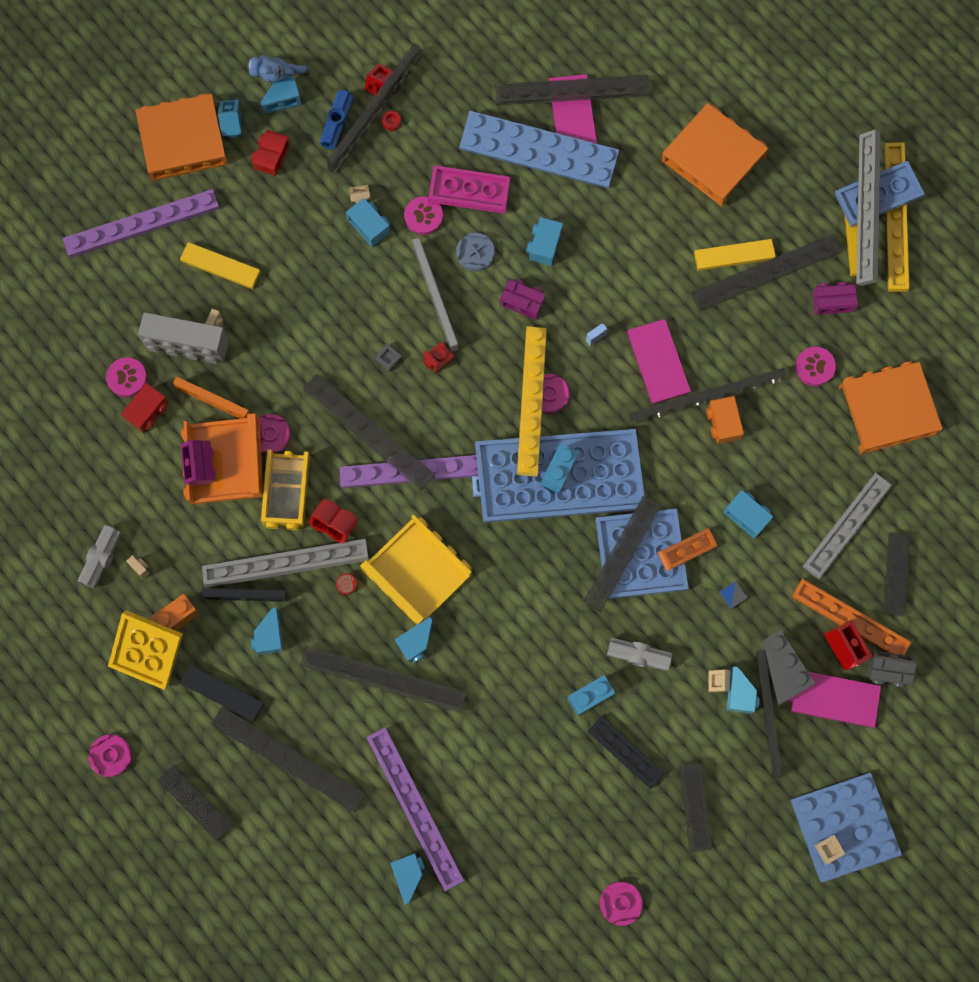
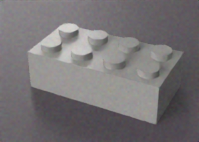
[138,312,229,364]

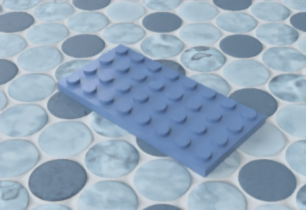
[475,429,646,523]

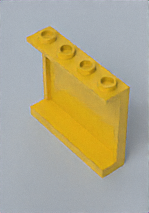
[360,514,472,625]

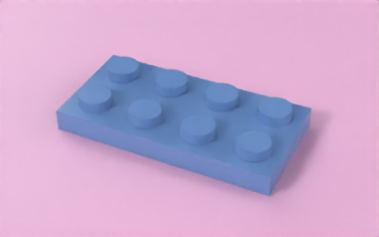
[835,161,925,227]

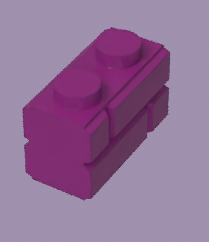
[500,279,546,320]
[812,282,858,315]
[181,440,216,485]

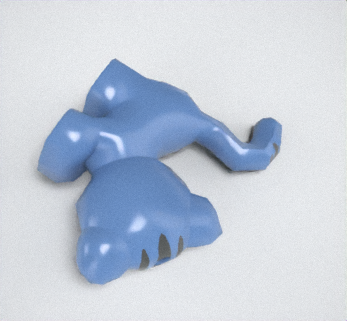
[249,55,310,83]

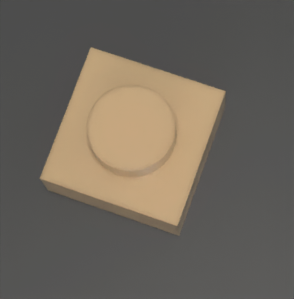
[349,185,370,203]
[205,309,223,327]
[126,556,150,579]
[708,670,730,693]
[814,835,845,865]

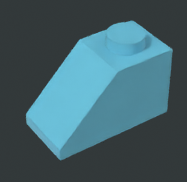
[726,667,759,714]

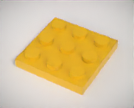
[108,610,183,690]

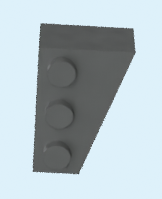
[763,630,816,708]

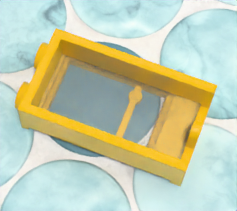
[261,449,310,530]

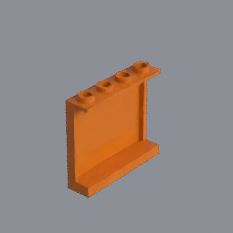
[135,94,228,181]
[662,103,768,207]
[839,361,942,454]
[181,413,264,505]

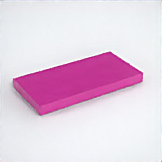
[549,74,597,144]
[428,165,511,214]
[627,319,691,405]
[790,672,881,728]

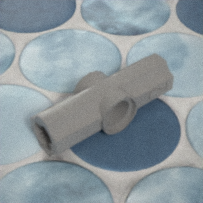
[77,525,122,589]
[607,638,672,671]

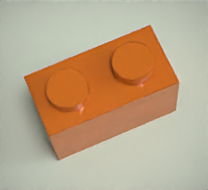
[706,396,744,444]
[149,594,200,631]

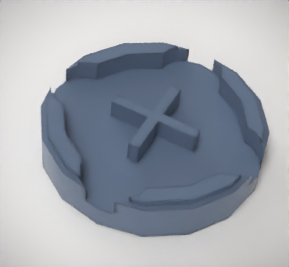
[456,233,495,272]

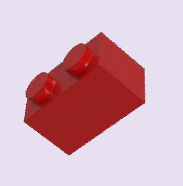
[120,383,169,434]
[824,620,873,671]

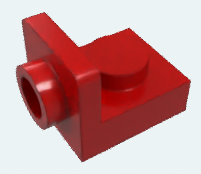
[364,63,395,97]
[423,342,455,373]

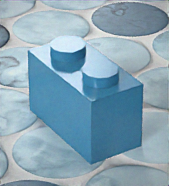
[346,198,390,247]
[526,217,563,266]
[540,443,578,493]
[723,490,773,539]
[567,675,615,717]

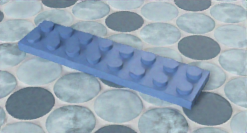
[459,111,619,189]

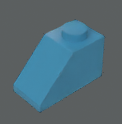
[261,75,301,114]
[218,99,242,138]
[251,608,284,655]
[395,617,433,663]
[390,854,425,904]

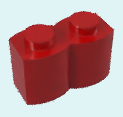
[251,130,290,176]
[309,499,358,544]

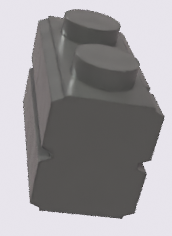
[867,650,917,687]

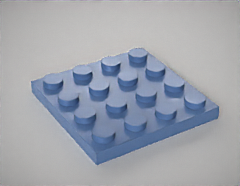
[595,509,688,599]
[790,773,902,883]

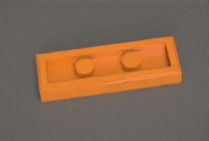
[658,528,718,571]

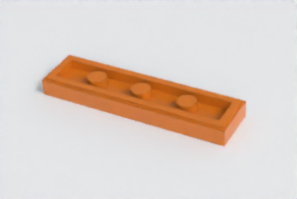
[173,376,250,419]

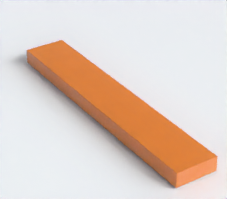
[791,578,912,655]

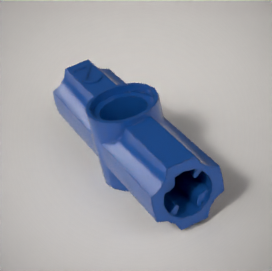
[320,90,354,150]

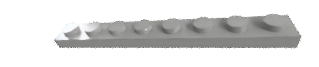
[856,129,880,286]
[202,539,369,588]

